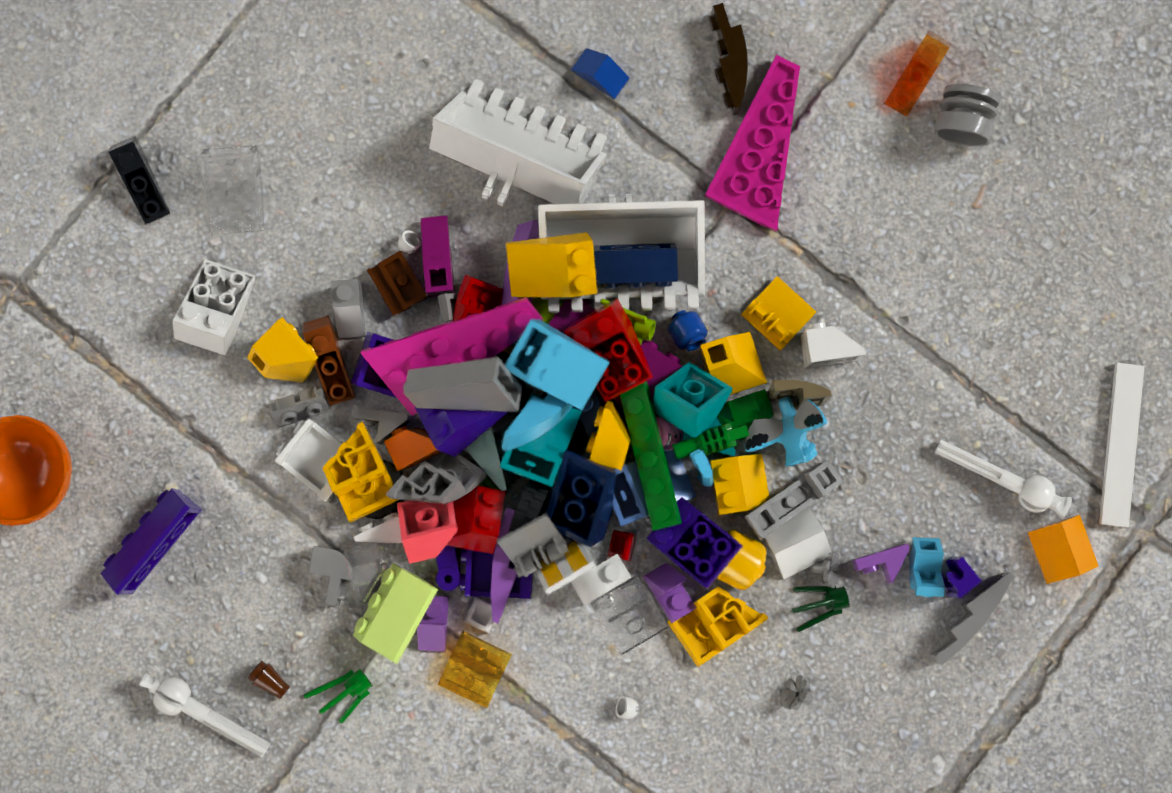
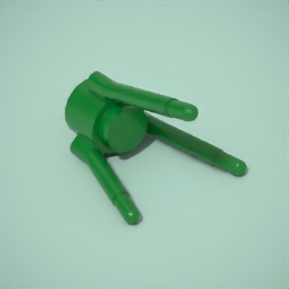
[303,669,373,723]

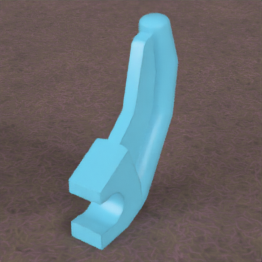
[689,449,714,487]

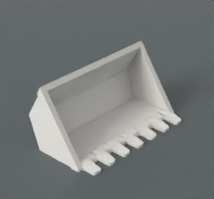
[429,79,607,207]
[538,194,705,313]

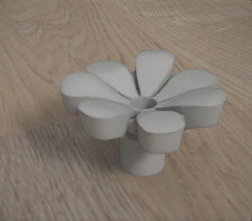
[813,552,843,588]
[782,675,813,710]

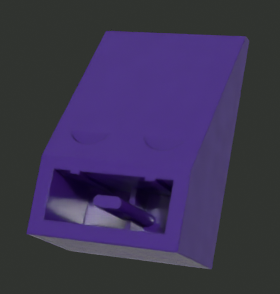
[646,496,743,589]

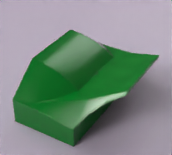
[717,389,774,440]

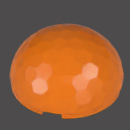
[0,415,72,526]

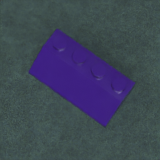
[100,488,202,595]

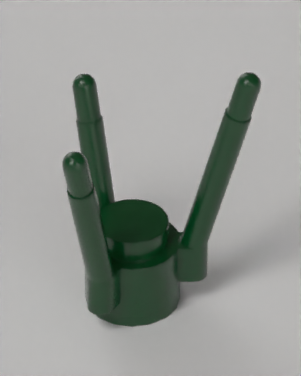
[791,585,850,632]

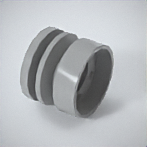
[934,84,1000,147]

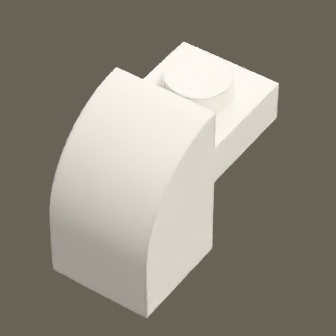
[571,554,632,606]

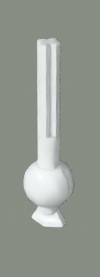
[935,440,1072,520]
[139,673,271,758]

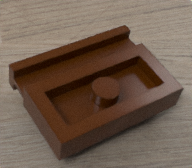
[367,251,428,317]

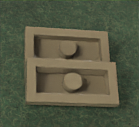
[768,380,832,409]

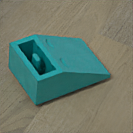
[500,392,582,488]

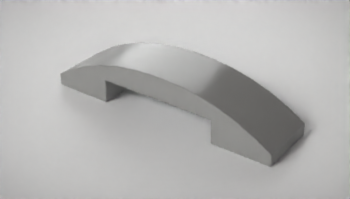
[745,460,843,540]

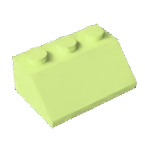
[353,563,438,664]

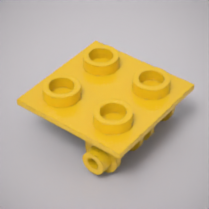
[741,276,816,351]

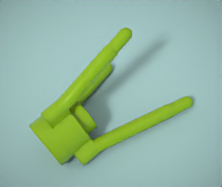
[600,299,656,345]

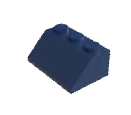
[594,243,678,288]

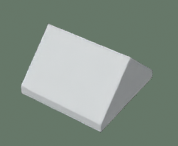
[764,507,831,579]

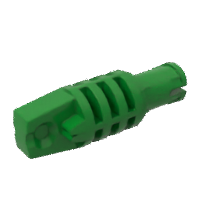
[672,422,749,460]

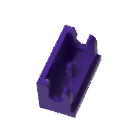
[941,557,982,598]

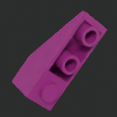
[421,215,455,298]

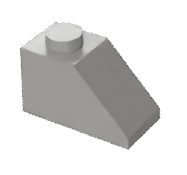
[331,279,366,339]

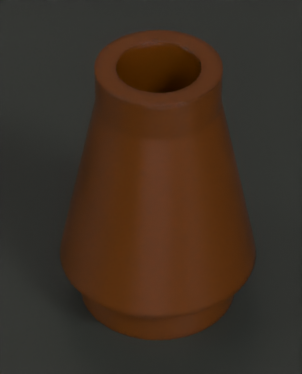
[248,661,290,699]

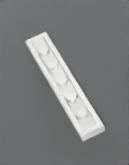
[1099,363,1145,528]

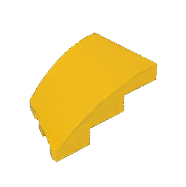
[323,422,400,523]
[667,586,769,667]

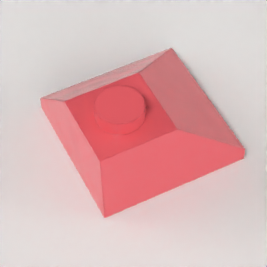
[397,500,458,564]

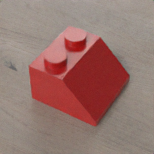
[447,486,506,554]

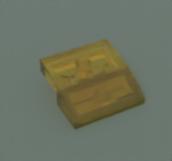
[438,631,512,708]

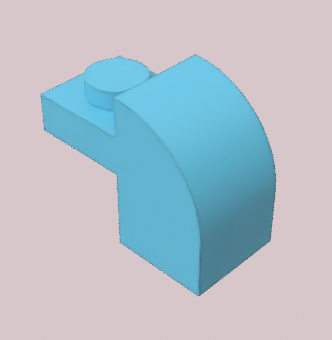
[909,537,945,598]

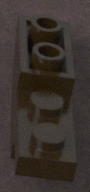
[708,3,748,115]

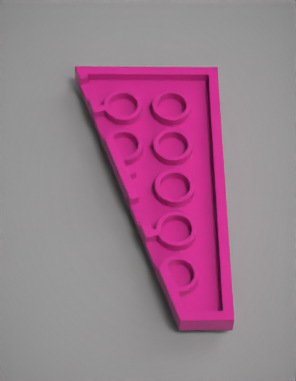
[705,54,800,232]
[361,297,543,416]

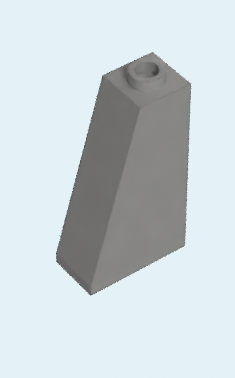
[403,357,522,412]

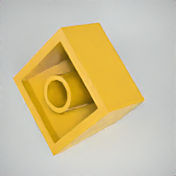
[709,454,770,516]

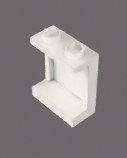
[275,419,342,503]

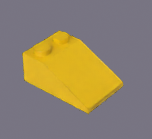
[505,232,597,297]

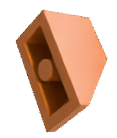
[384,426,442,471]

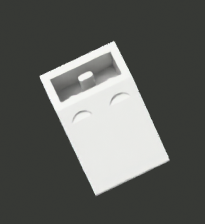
[173,259,256,355]

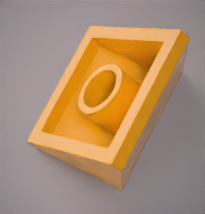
[1027,515,1099,584]

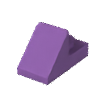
[852,544,910,584]
[643,563,697,623]
[417,596,449,652]

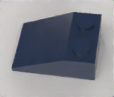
[546,450,616,548]

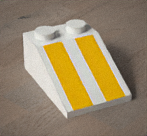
[535,538,596,595]

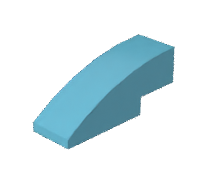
[501,394,573,451]

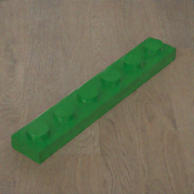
[620,381,682,531]

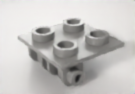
[497,514,568,577]

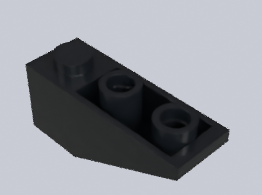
[108,136,170,225]

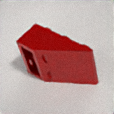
[564,298,653,402]

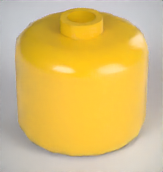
[716,529,766,590]

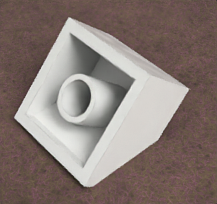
[800,323,866,368]

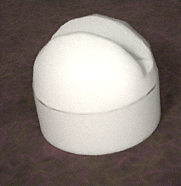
[398,230,421,254]
[616,696,639,719]

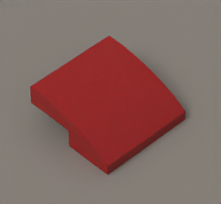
[453,274,503,322]

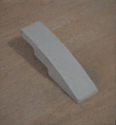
[931,572,1014,665]

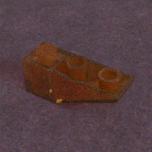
[884,30,952,117]

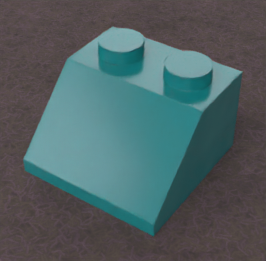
[653,362,732,438]

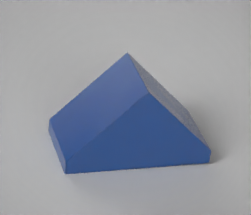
[571,48,630,100]

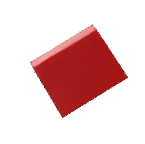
[607,530,637,562]

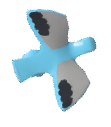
[745,396,828,466]

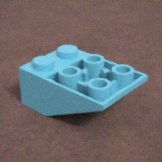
[505,319,610,410]

